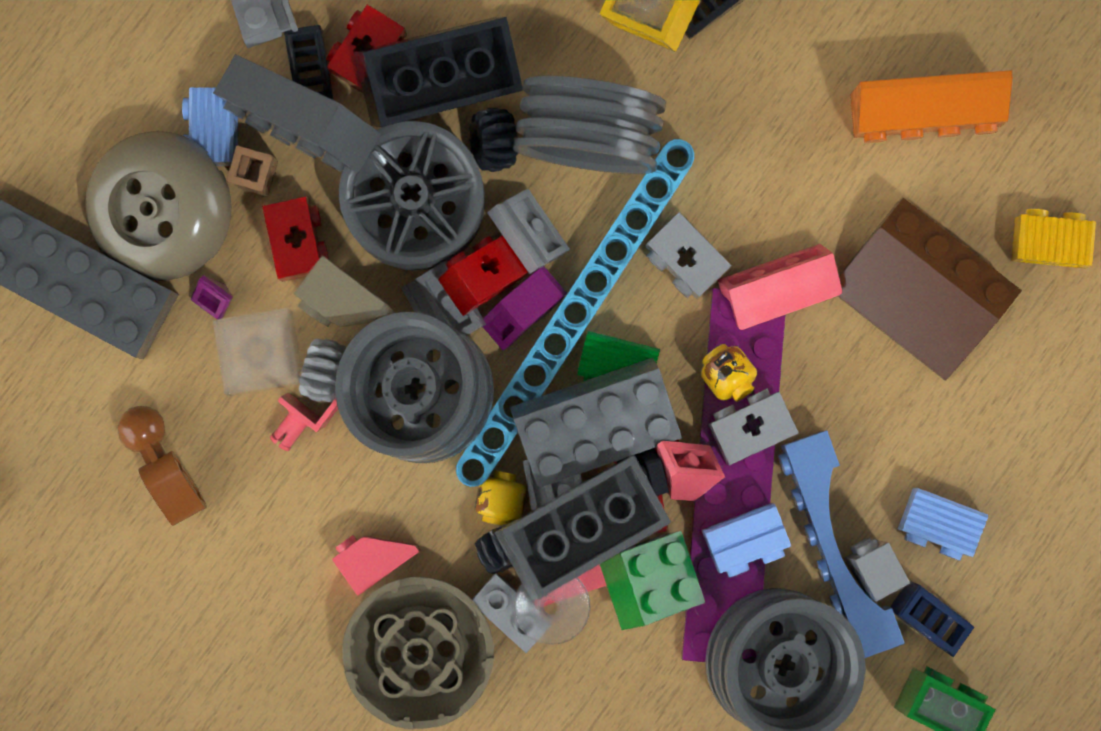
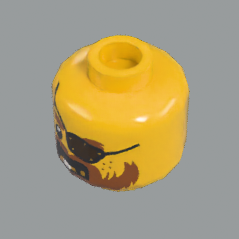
[701,344,757,402]
[475,470,527,525]

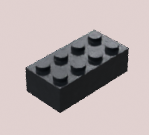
[353,17,523,127]

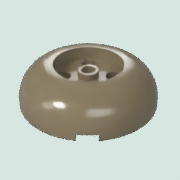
[86,131,232,281]
[342,577,494,730]

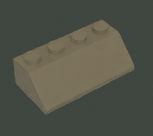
[294,256,395,327]

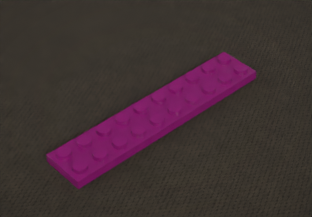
[682,288,785,662]

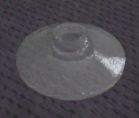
[514,578,590,645]

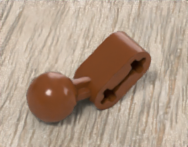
[117,406,207,526]

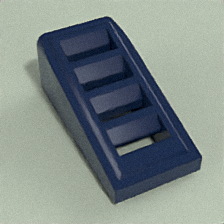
[890,581,974,657]

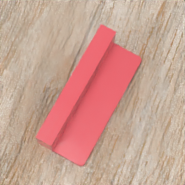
[718,244,842,330]

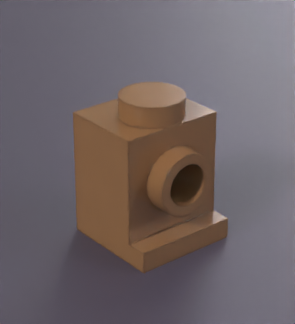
[226,146,278,197]

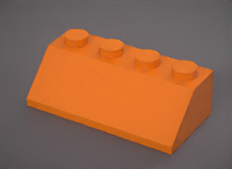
[850,70,1013,143]

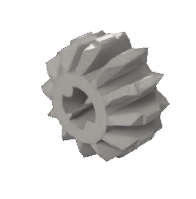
[299,338,347,403]

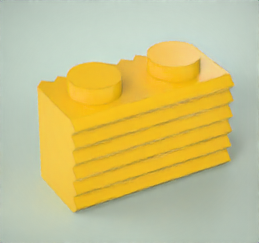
[1011,209,1096,269]

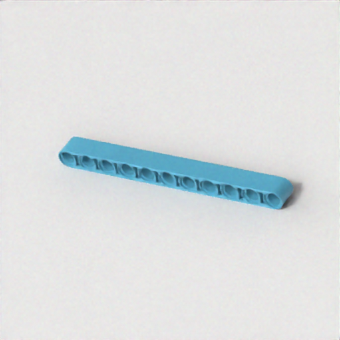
[456,139,694,487]

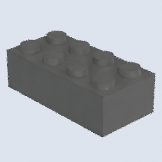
[213,54,381,173]
[510,357,682,488]
[494,455,671,600]

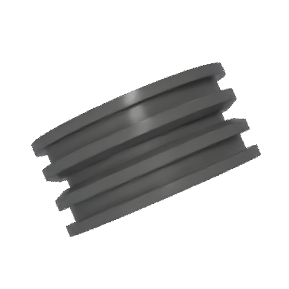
[513,76,666,174]
[339,121,485,271]
[335,312,494,464]
[705,588,865,731]

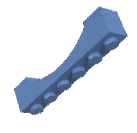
[778,430,905,658]

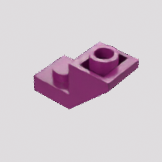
[483,266,568,351]

